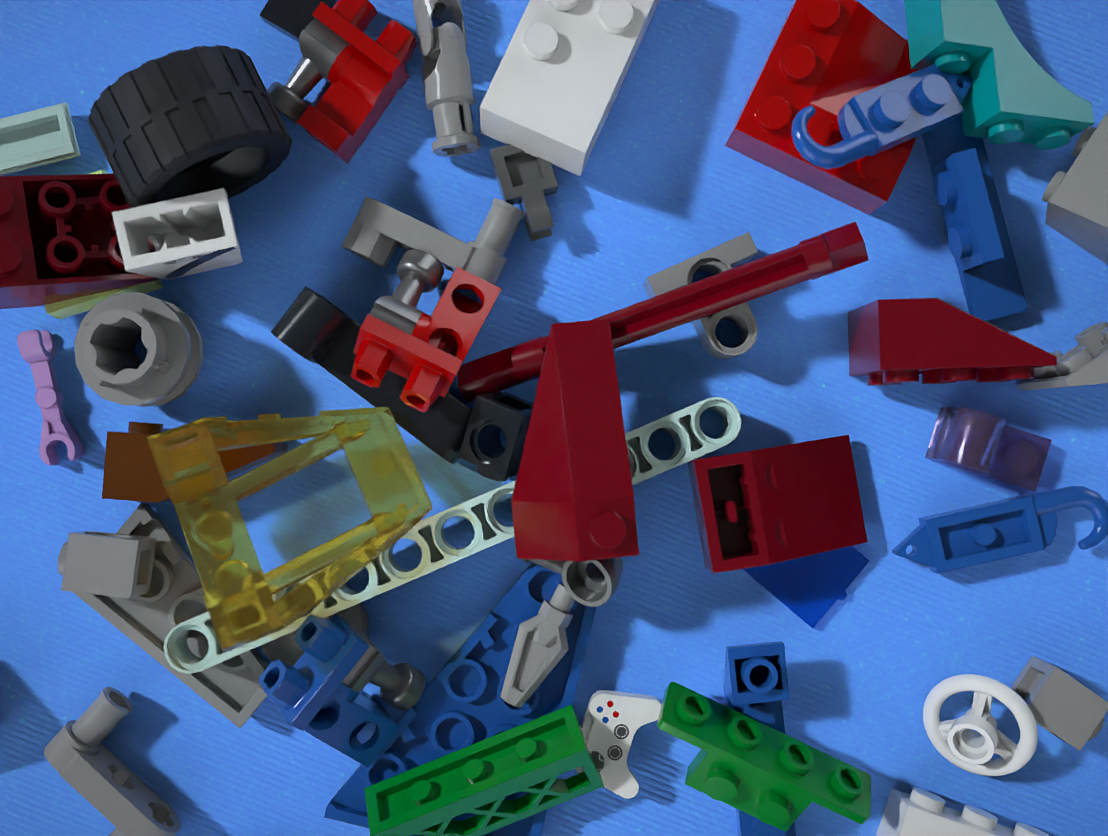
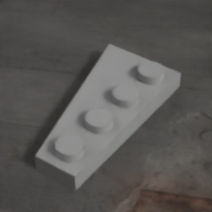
[73,503,268,728]

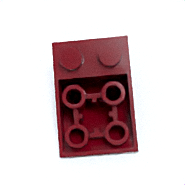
[0,174,159,309]
[847,298,1057,386]
[687,435,868,574]

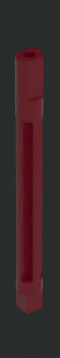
[457,221,869,402]

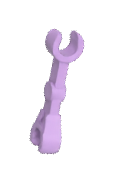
[17,329,84,466]

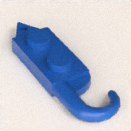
[892,486,1108,574]

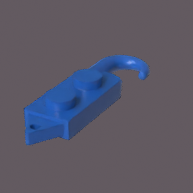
[791,63,973,169]

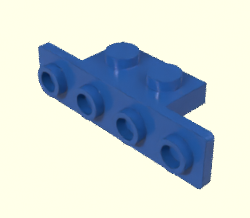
[922,113,1028,321]

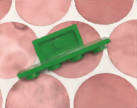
[657,682,871,832]

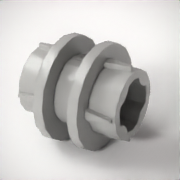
[74,292,204,407]

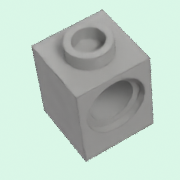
[58,530,157,598]
[1010,656,1108,751]

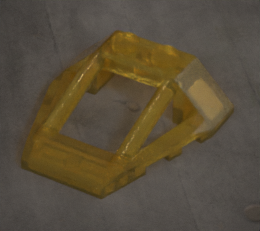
[147,407,432,653]

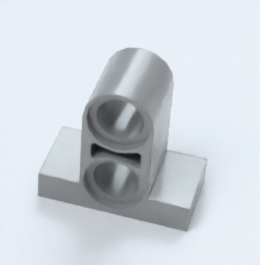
[643,232,758,360]

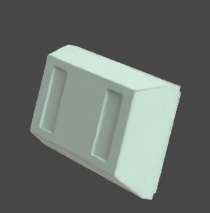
[0,102,81,176]

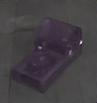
[925,407,1052,492]

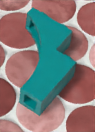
[904,0,1094,150]

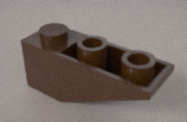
[102,421,288,503]

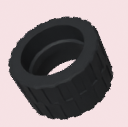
[88,45,292,208]

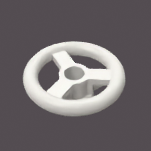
[923,674,1038,776]

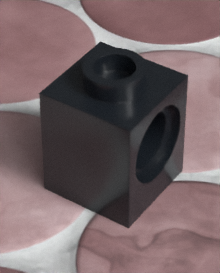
[459,391,534,481]

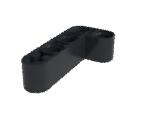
[271,286,472,465]

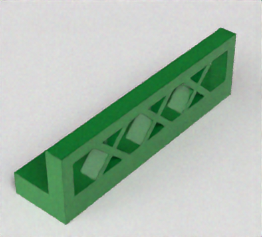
[364,704,604,836]

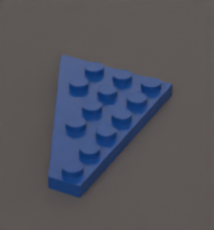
[324,562,597,836]

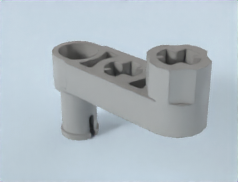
[342,197,524,285]
[44,687,181,836]

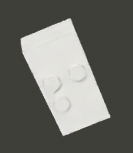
[480,0,660,176]

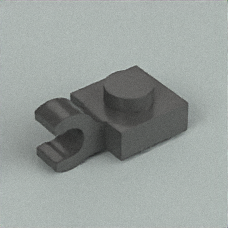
[490,144,558,241]

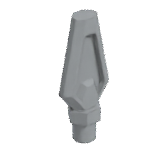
[500,582,575,707]

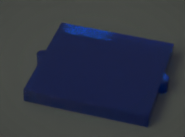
[742,546,869,629]

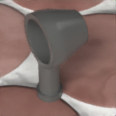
[520,557,623,607]

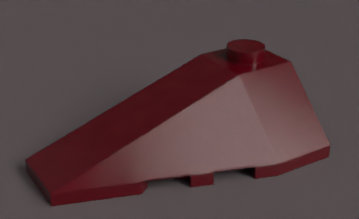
[511,319,639,562]

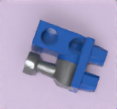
[259,613,425,768]

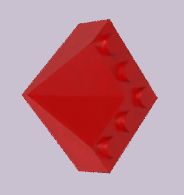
[725,0,918,215]

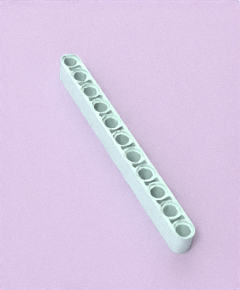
[163,397,742,674]

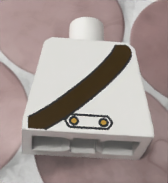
[112,188,243,279]

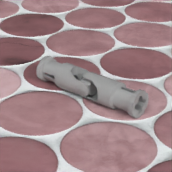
[412,0,481,157]

